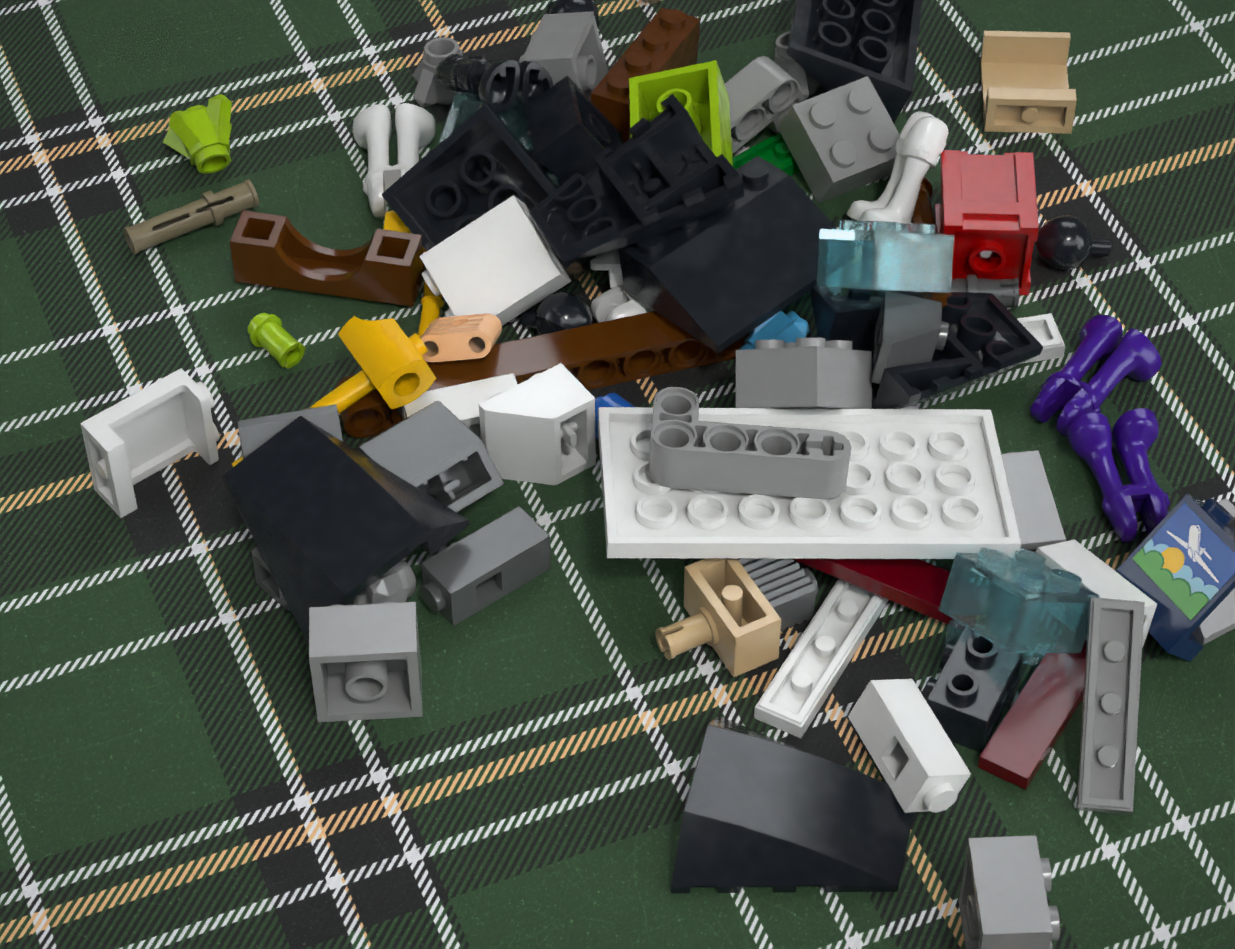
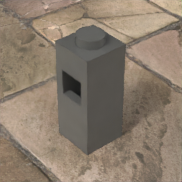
[420,506,551,626]

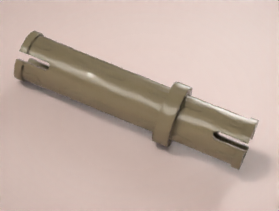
[123,179,260,255]

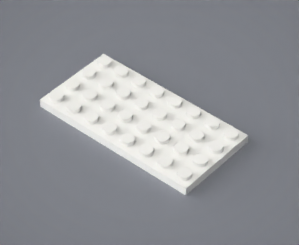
[598,407,1021,559]

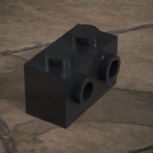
[922,624,1025,753]

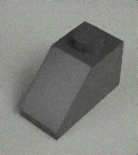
[871,290,949,384]

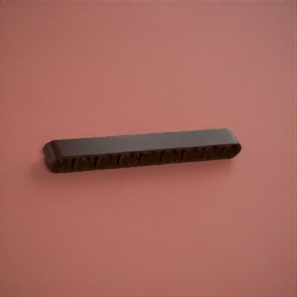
[334,311,751,438]

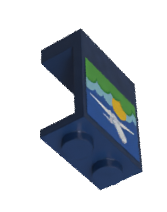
[1116,494,1235,662]

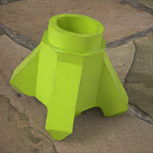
[163,94,232,174]

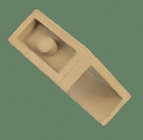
[980,30,1077,134]

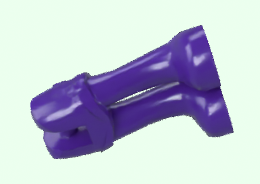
[1030,315,1162,437]
[1067,408,1170,543]

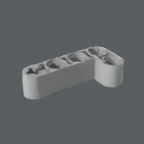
[725,56,805,154]
[648,387,852,499]

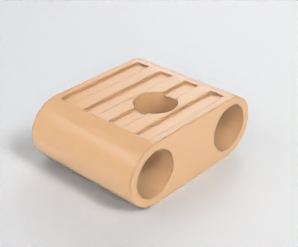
[420,313,502,363]

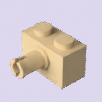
[655,558,781,677]

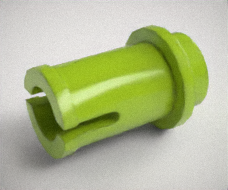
[248,313,305,368]

